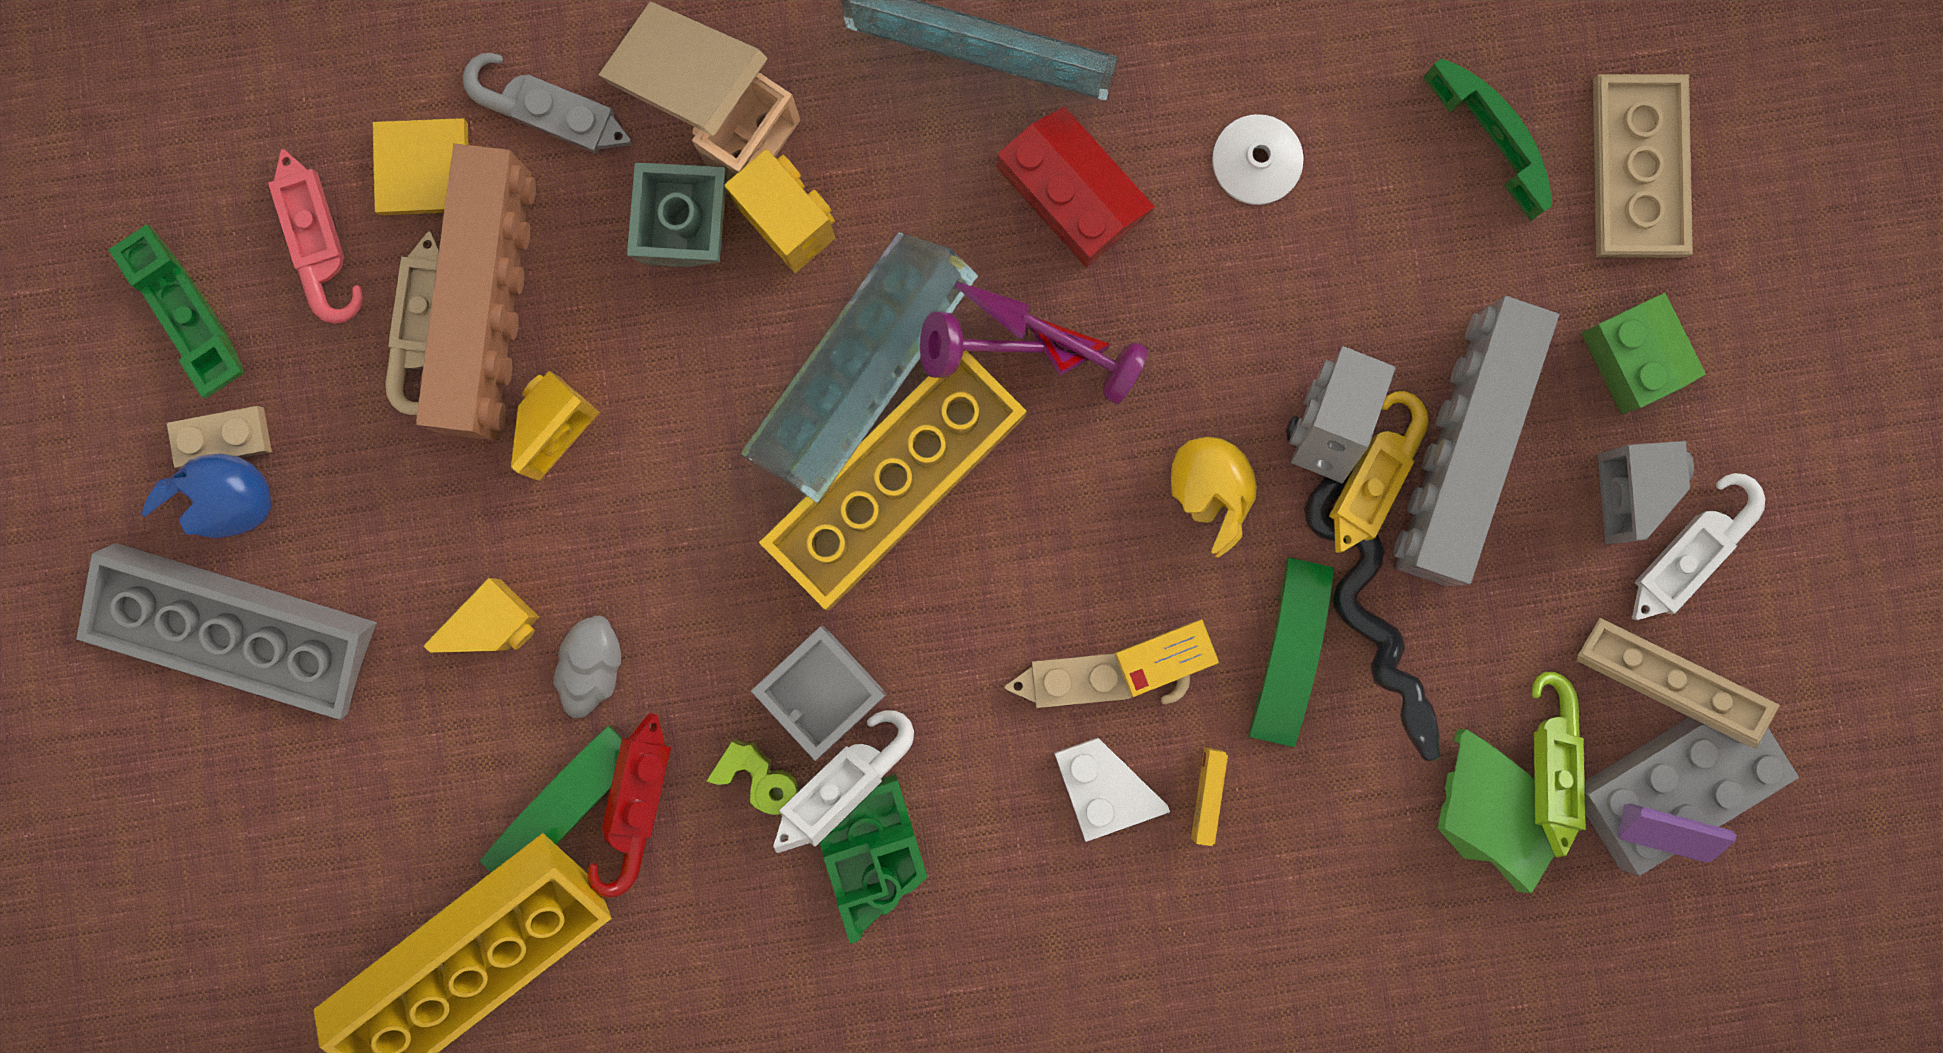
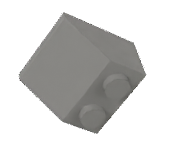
[1597,441,1694,545]

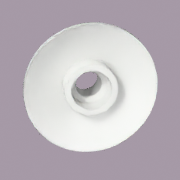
[1212,114,1303,205]

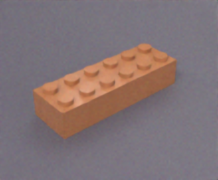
[416,143,536,441]

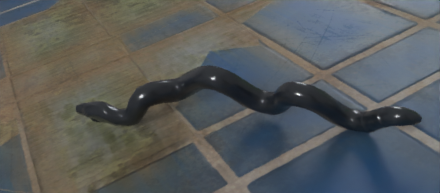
[1285,416,1441,761]

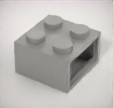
[1289,346,1396,483]
[751,626,887,761]

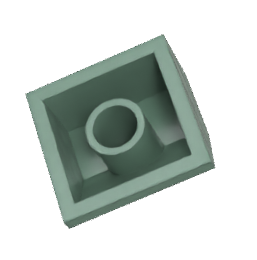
[627,162,728,267]

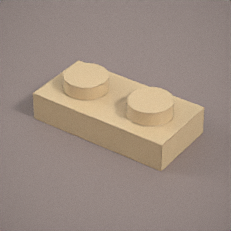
[167,406,272,469]

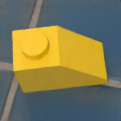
[424,578,539,653]

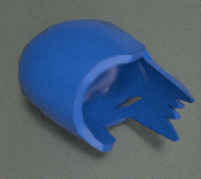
[142,453,272,539]

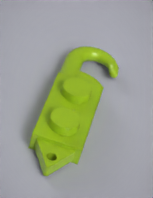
[1531,672,1586,858]

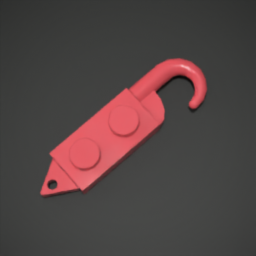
[268,149,363,324]

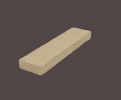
[1577,618,1780,750]

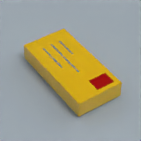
[1114,619,1219,697]
[1191,747,1228,846]

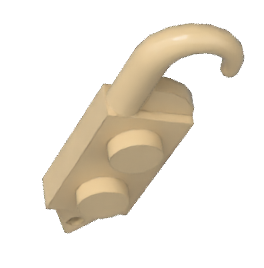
[385,231,439,415]
[1005,654,1191,708]

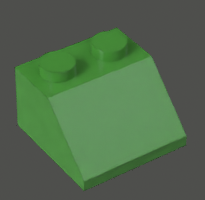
[1581,293,1706,414]

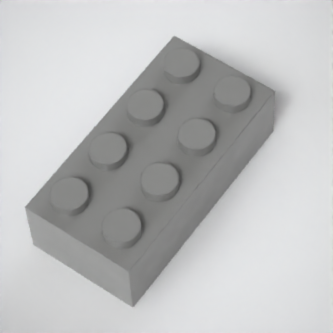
[1585,717,1799,876]

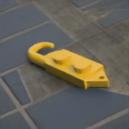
[1329,391,1429,553]

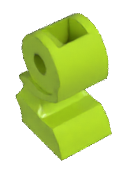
[707,739,799,815]

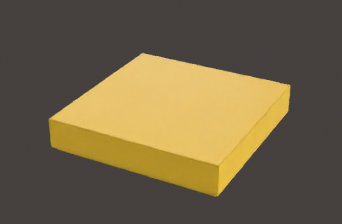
[373,118,469,216]

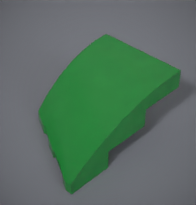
[820,774,928,944]

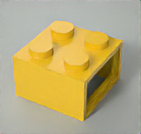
[724,148,836,273]

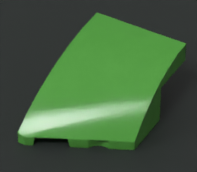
[1438,729,1554,894]

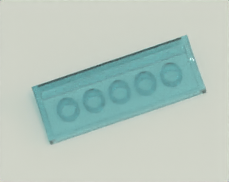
[841,0,1118,101]
[740,232,978,503]

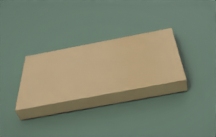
[599,1,768,136]
[1593,74,1693,258]

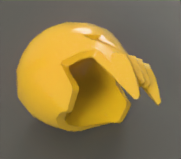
[1171,436,1257,558]

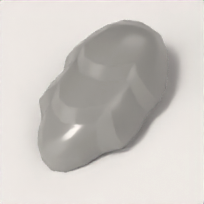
[553,616,622,718]

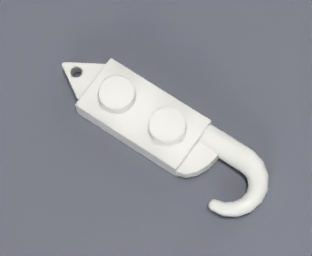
[1632,473,1765,620]
[773,710,914,853]

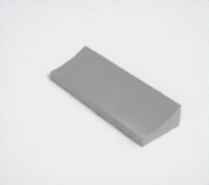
[76,543,377,720]

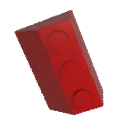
[996,106,1155,268]

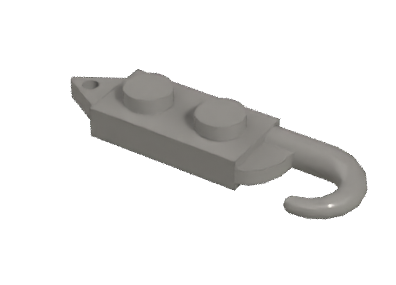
[463,53,632,155]

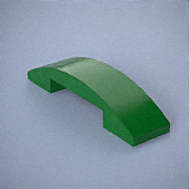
[1423,58,1552,221]
[109,224,245,399]
[1248,557,1334,747]
[480,726,622,872]

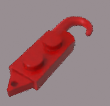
[587,712,671,898]

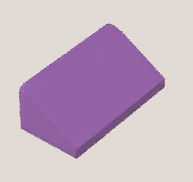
[1618,803,1737,862]

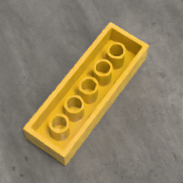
[759,351,1027,610]
[314,833,612,1053]

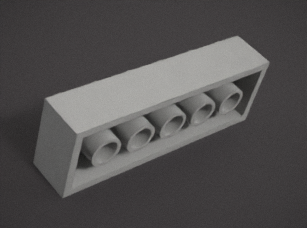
[1393,295,1560,587]

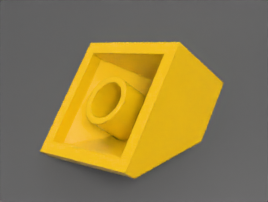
[511,371,600,481]

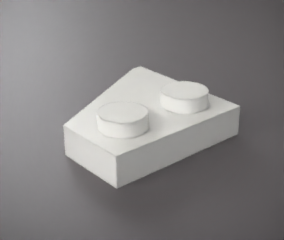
[1054,737,1170,842]

